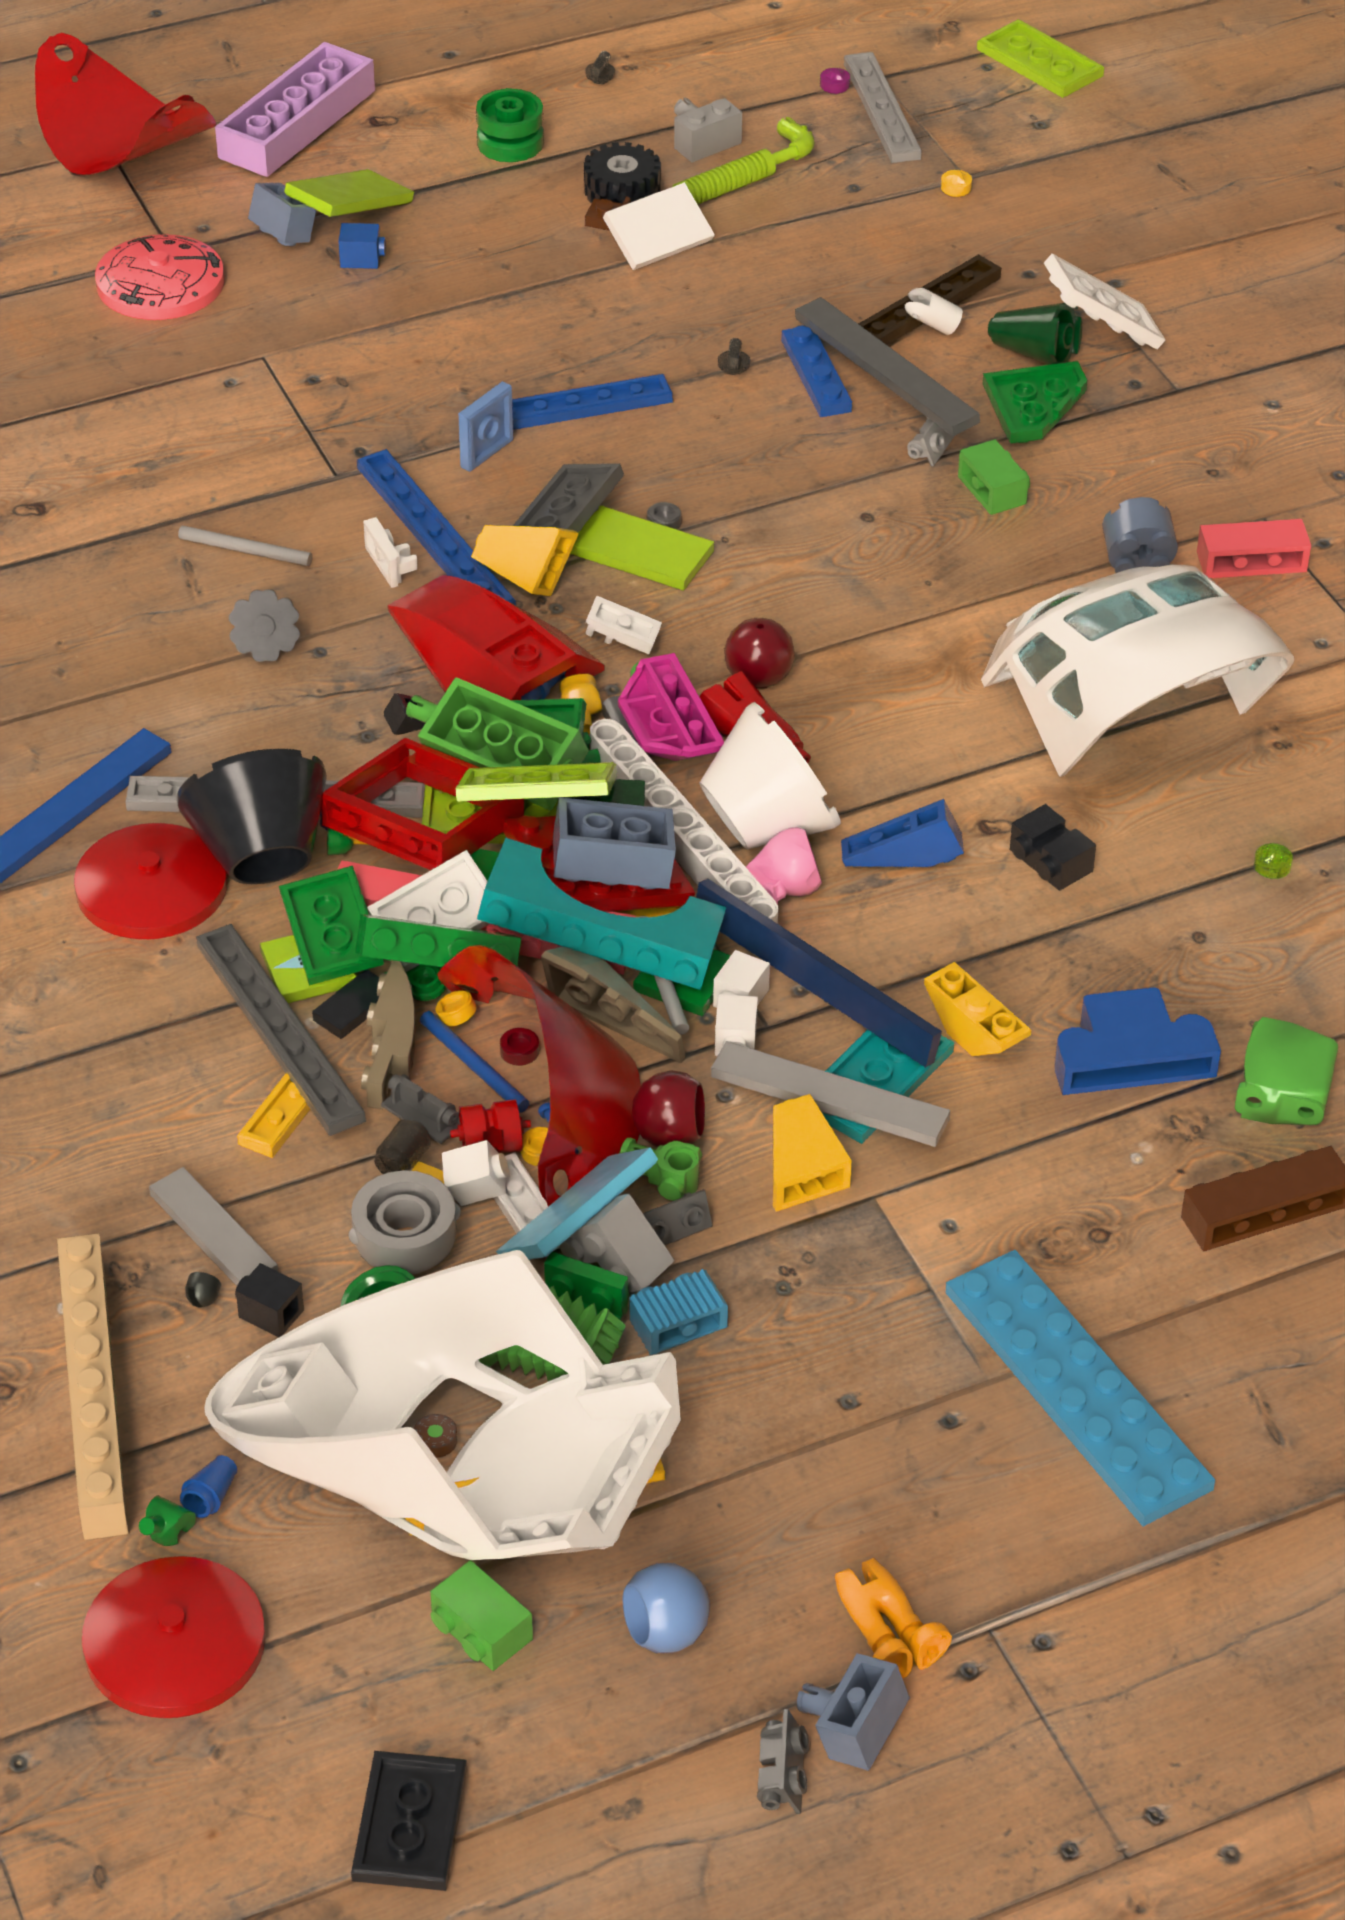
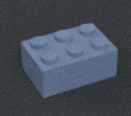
[553,797,676,889]

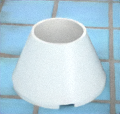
[699,702,841,849]

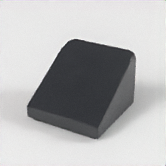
[384,693,425,735]

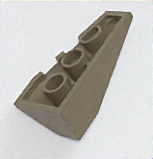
[541,946,686,1063]

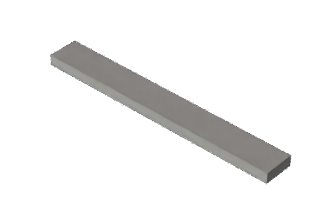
[126,776,425,818]

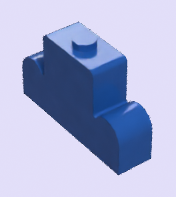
[1054,987,1221,1095]

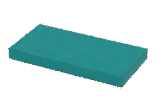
[822,1029,955,1144]

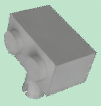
[674,97,742,163]

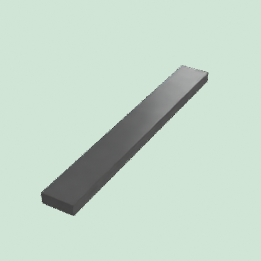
[795,297,980,436]
[196,924,366,1136]

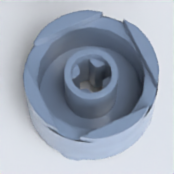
[1102,497,1178,573]

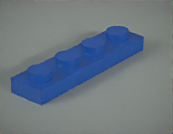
[781,326,852,417]

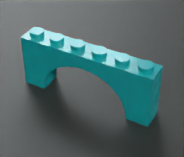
[477,838,727,990]

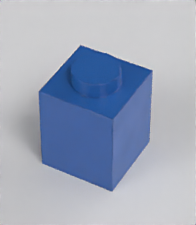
[338,223,386,269]

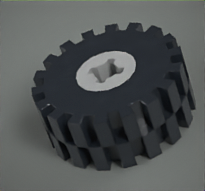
[584,142,661,203]

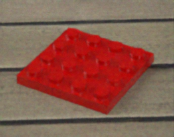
[503,815,695,912]

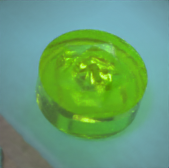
[1254,843,1293,879]

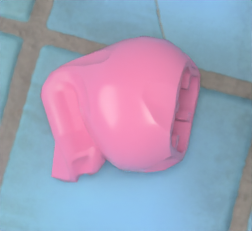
[746,827,822,904]

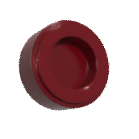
[500,1028,539,1066]

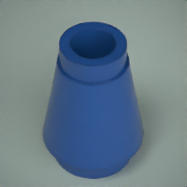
[180,1455,237,1518]

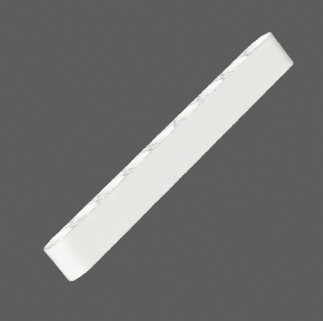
[590,719,778,924]

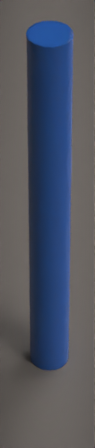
[420,1011,530,1113]

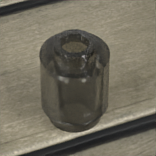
[374,1119,431,1174]

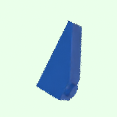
[841,799,964,867]

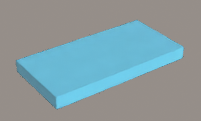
[496,1147,658,1260]

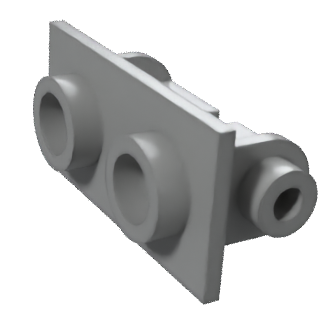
[907,417,954,466]

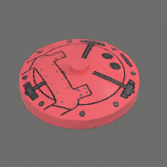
[95,234,224,320]

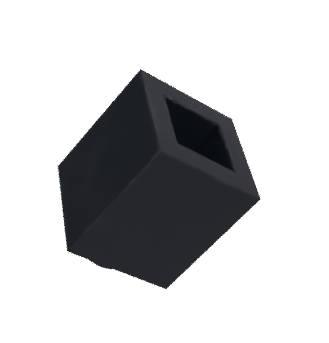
[235,1263,304,1337]

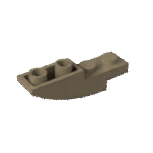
[361,960,415,1110]

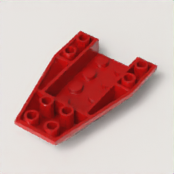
[387,575,605,700]

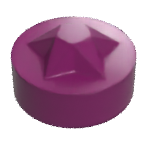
[820,68,850,94]

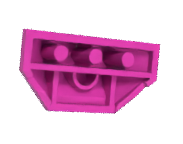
[618,653,724,761]

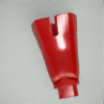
[699,671,811,764]

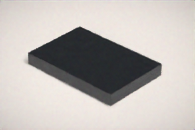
[351,1751,467,1891]

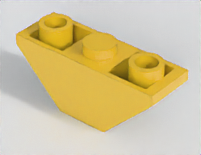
[924,962,1032,1057]

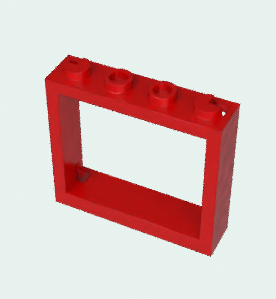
[322,738,524,870]

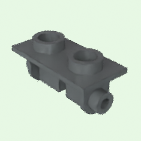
[381,1074,460,1144]
[643,1189,713,1245]
[757,1709,809,1814]

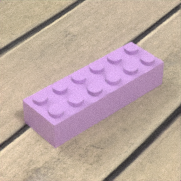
[215,42,375,177]

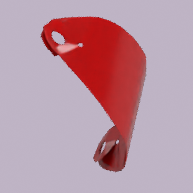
[35,32,216,175]
[437,945,641,1207]

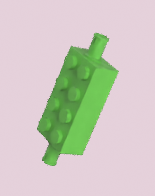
[406,677,589,811]

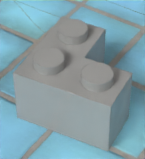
[560,1194,675,1293]

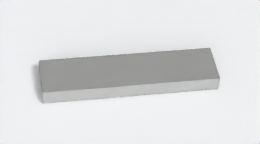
[149,1167,278,1286]

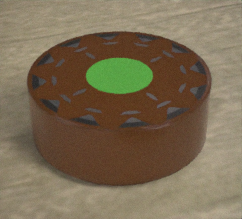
[414,1414,457,1458]

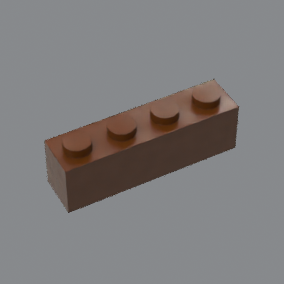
[1181,1146,1345,1252]

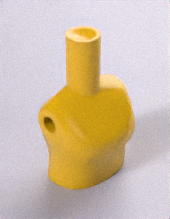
[559,674,602,734]

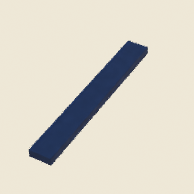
[696,878,942,1068]

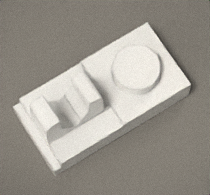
[363,517,418,588]
[585,596,662,654]

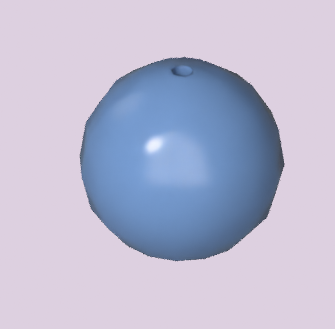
[622,1563,710,1653]

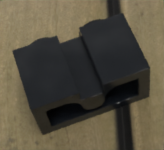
[1009,804,1096,891]

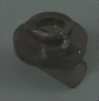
[585,51,615,84]
[718,338,750,375]

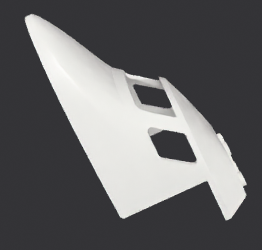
[204,1250,681,1560]

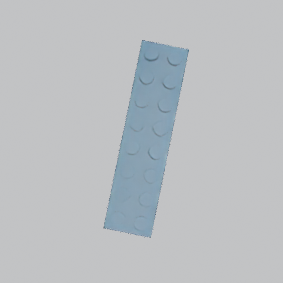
[945,1250,1215,1527]

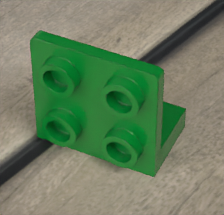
[544,1252,629,1321]

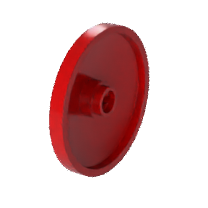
[74,823,228,939]
[82,1556,265,1718]

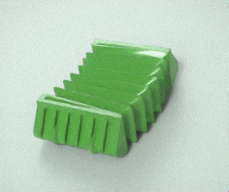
[479,1285,626,1381]

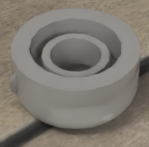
[349,1170,461,1275]

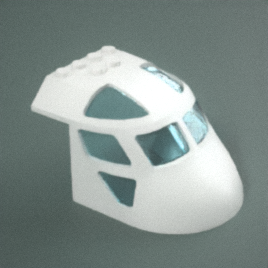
[981,564,1294,777]

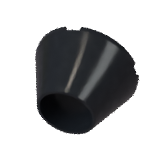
[177,748,327,885]

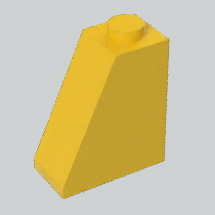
[471,525,579,596]
[772,1094,852,1212]

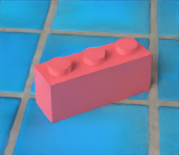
[1197,519,1311,578]

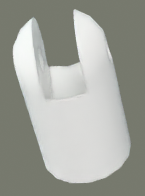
[905,288,963,335]

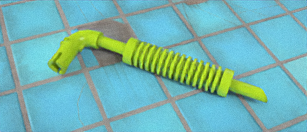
[672,117,815,205]

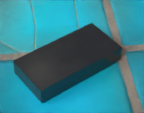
[312,969,380,1039]

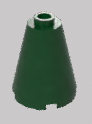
[988,303,1082,365]

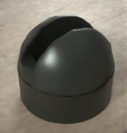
[185,1272,221,1307]

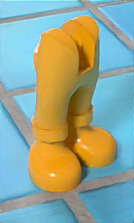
[834,1557,952,1679]

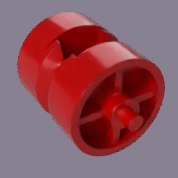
[450,1099,531,1154]

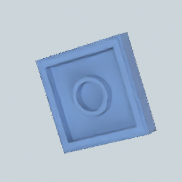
[458,381,513,472]

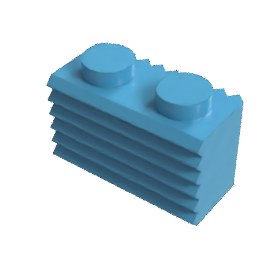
[630,1269,728,1355]

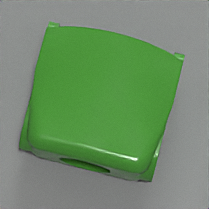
[1235,1017,1338,1125]

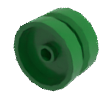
[476,88,544,162]

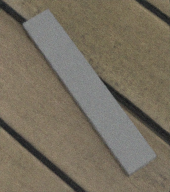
[844,52,922,163]
[711,1041,950,1147]

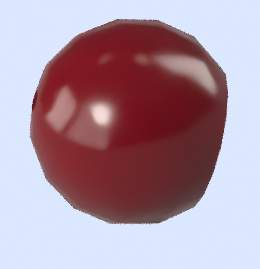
[724,618,795,688]
[632,1070,705,1148]

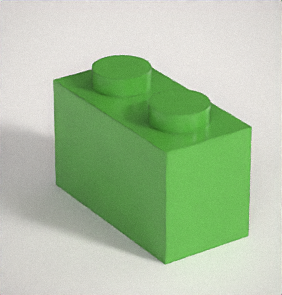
[958,439,1030,515]
[430,1560,533,1671]

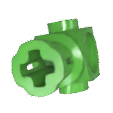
[620,1138,702,1201]

